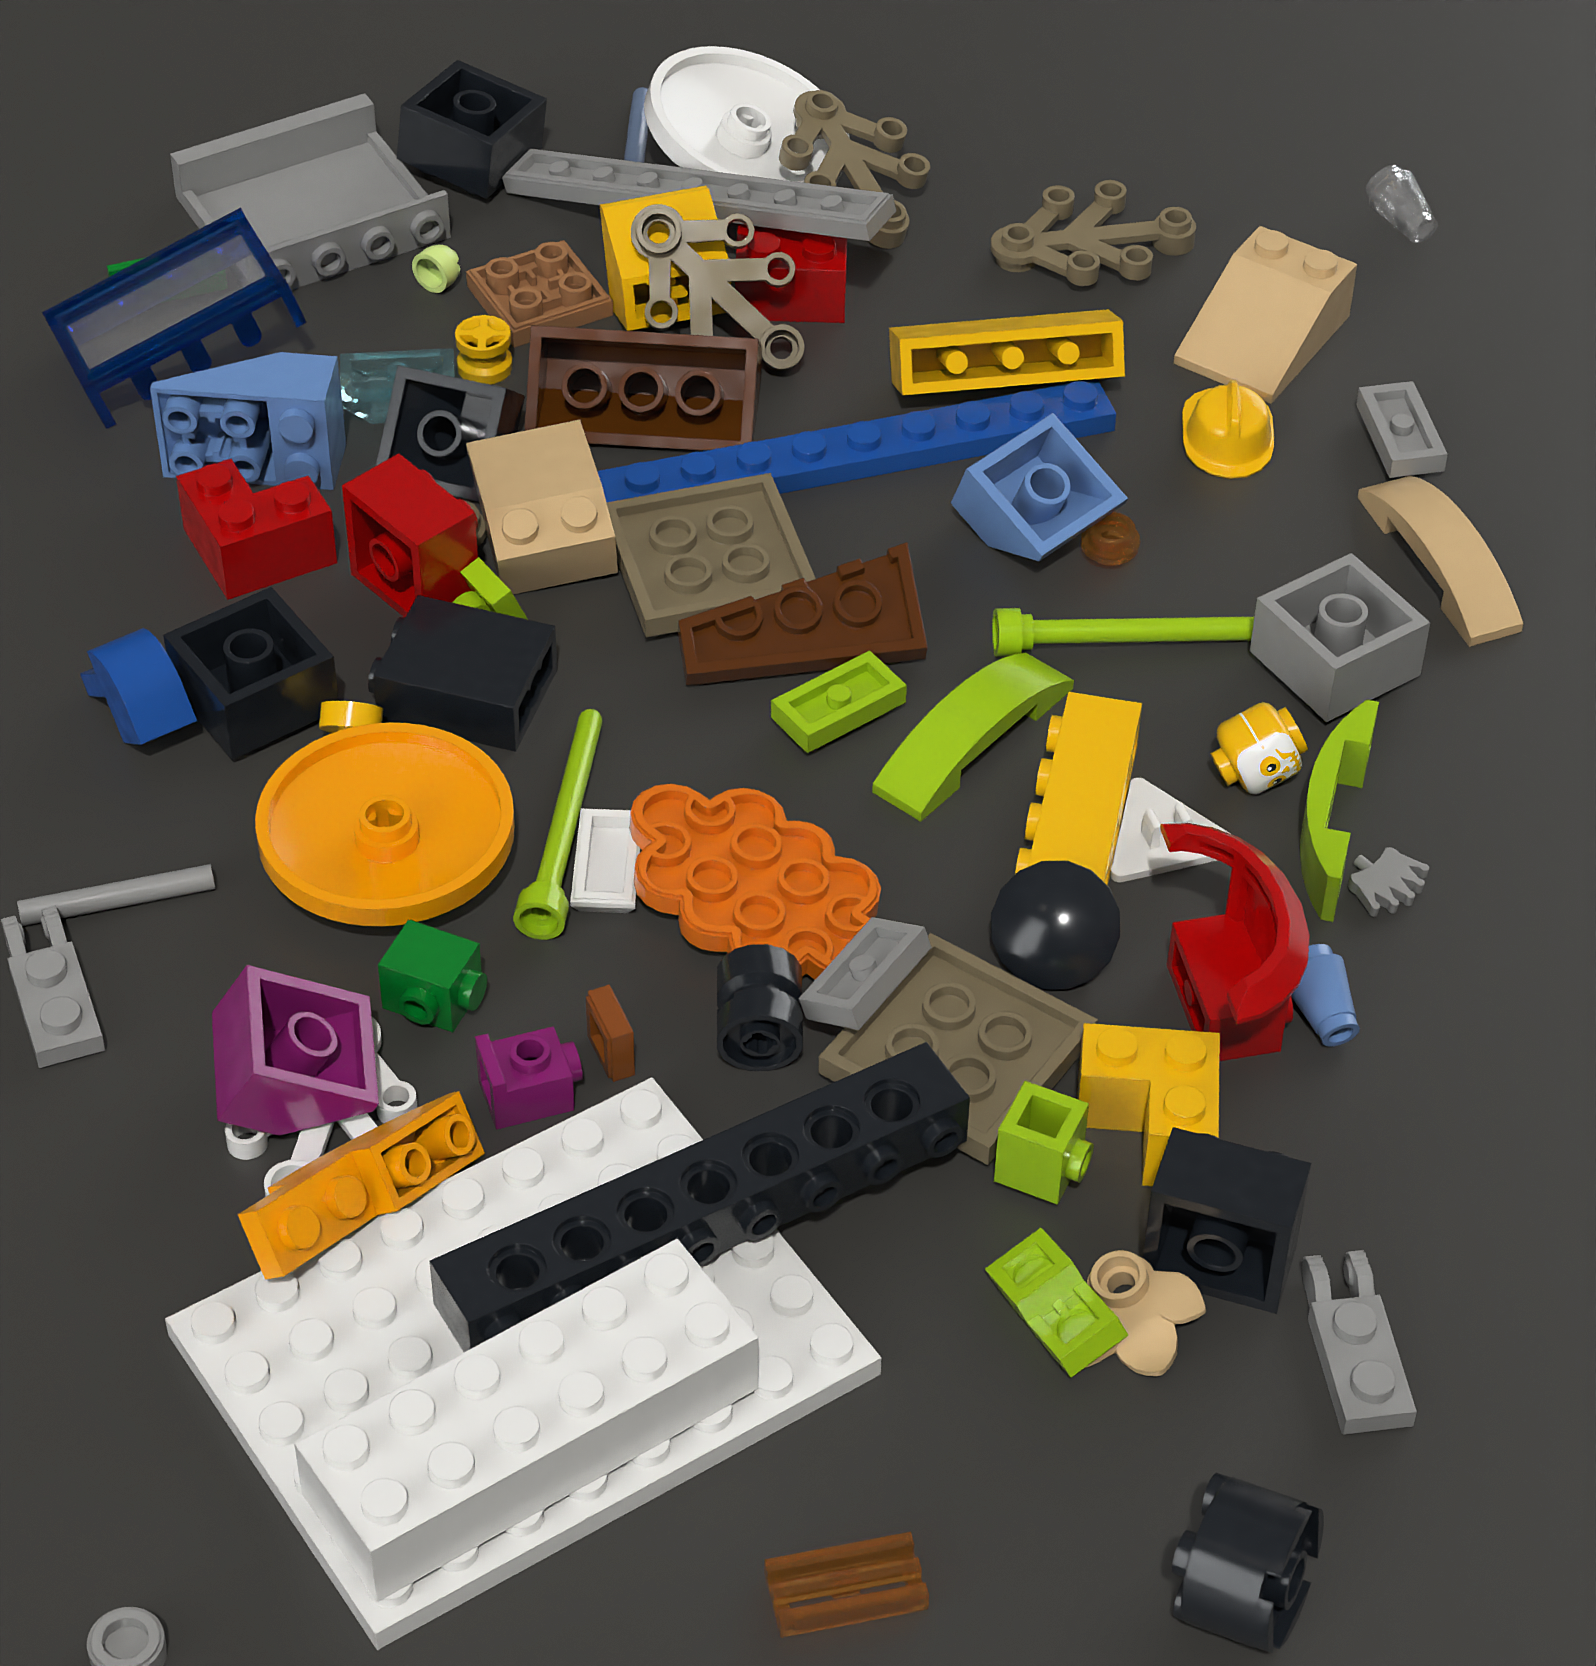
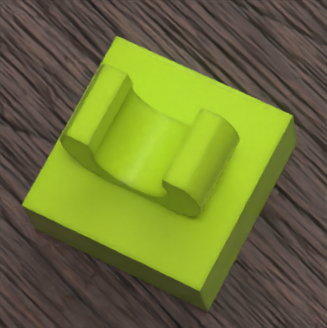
[452,557,528,620]

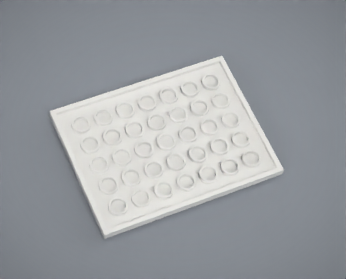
[165,1077,882,1650]

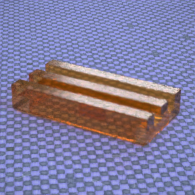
[764,1532,929,1638]

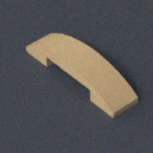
[1358,476,1524,647]

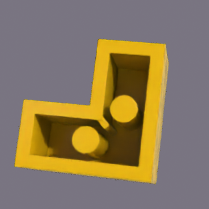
[1077,1023,1220,1186]

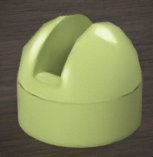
[412,245,460,293]

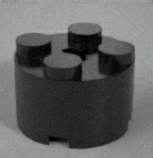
[1172,1472,1324,1653]

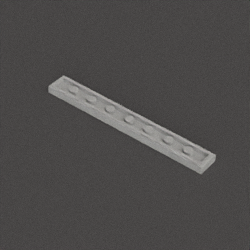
[502,149,896,241]

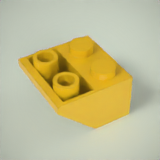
[600,185,731,331]

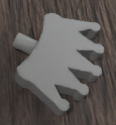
[1348,847,1430,917]

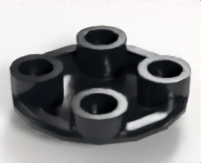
[991,861,1120,990]

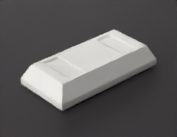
[570,808,641,913]

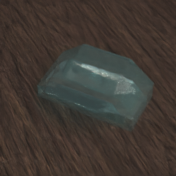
[340,348,455,424]

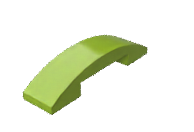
[872,653,1074,822]
[1300,700,1379,922]

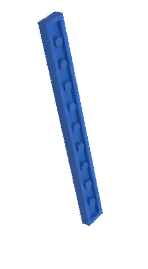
[597,379,1116,502]

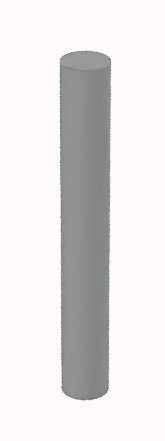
[17,864,215,926]

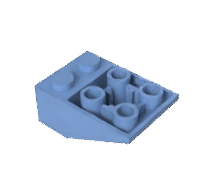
[150,352,346,490]

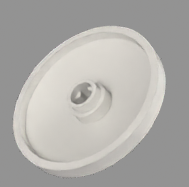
[644,46,850,184]

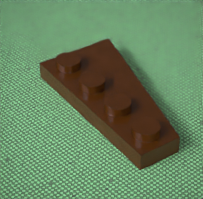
[678,542,928,685]

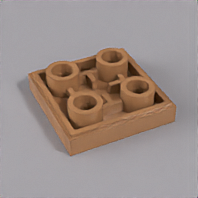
[466,240,613,348]

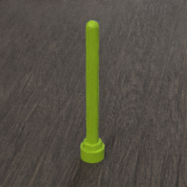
[992,608,1254,657]
[513,709,603,940]

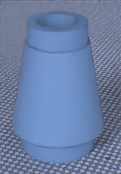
[1291,944,1360,1047]

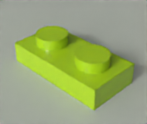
[771,650,907,753]

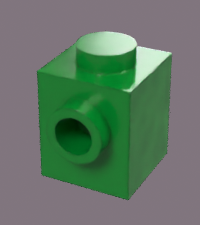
[378,919,487,1033]

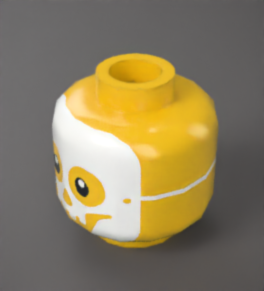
[1210,702,1308,795]

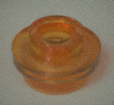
[1081,512,1140,566]

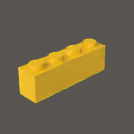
[889,309,1125,395]
[1015,692,1142,886]

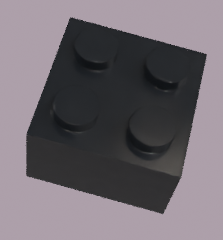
[397,60,547,199]
[163,587,339,760]
[1143,1127,1312,1314]

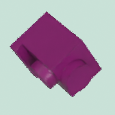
[475,1026,583,1130]

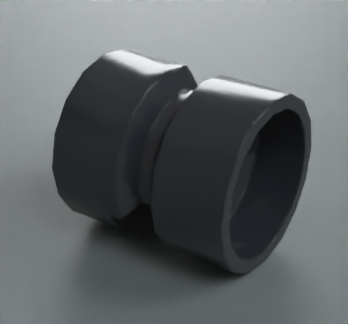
[717,944,803,1071]

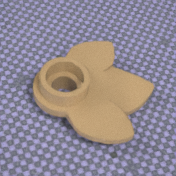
[1085,1250,1206,1376]

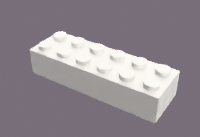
[294,1239,759,1602]

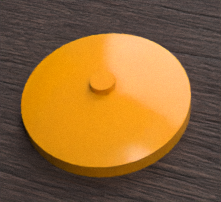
[255,723,515,927]

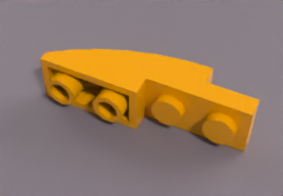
[238,1091,485,1279]

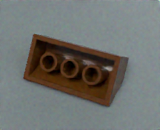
[524,325,762,451]

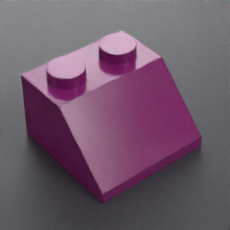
[212,965,379,1135]

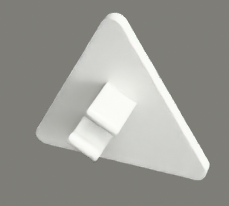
[1110,778,1230,883]

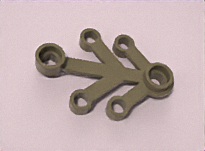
[779,90,930,249]
[990,180,1196,286]
[631,204,804,371]

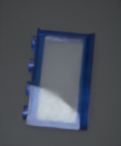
[42,207,307,429]

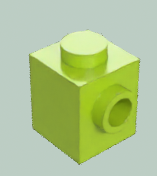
[994,1081,1094,1205]

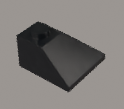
[376,365,525,501]

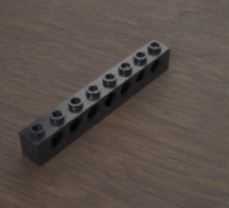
[429,1042,970,1352]

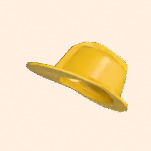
[1182,380,1274,479]

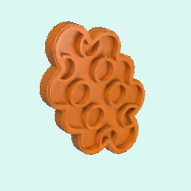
[629,784,881,980]

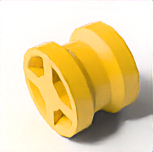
[455,315,513,385]

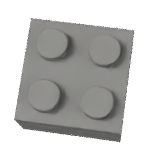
[1250,553,1430,722]

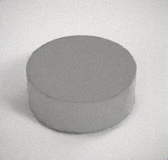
[87,1607,167,1666]

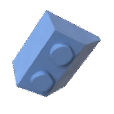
[951,413,1128,561]

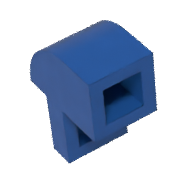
[80,628,197,745]

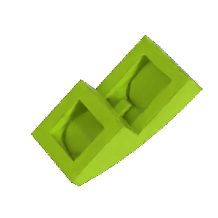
[985,1228,1128,1378]

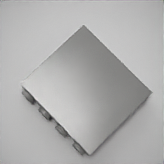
[170,93,451,302]

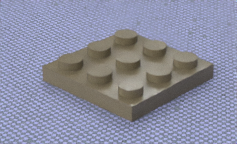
[607,473,816,638]
[818,933,1098,1165]

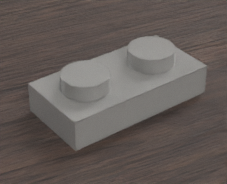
[1356,381,1448,478]
[798,917,932,1030]

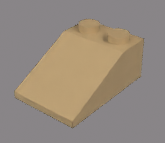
[1174,226,1357,404]
[466,420,618,595]

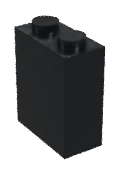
[368,595,557,752]

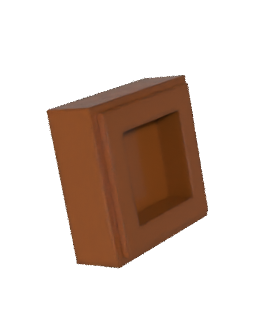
[586,984,635,1082]

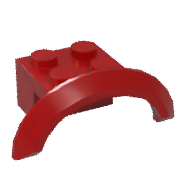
[1160,823,1310,1062]

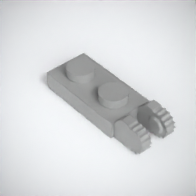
[1,905,105,1068]
[1301,1250,1417,1435]

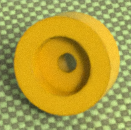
[319,701,383,733]

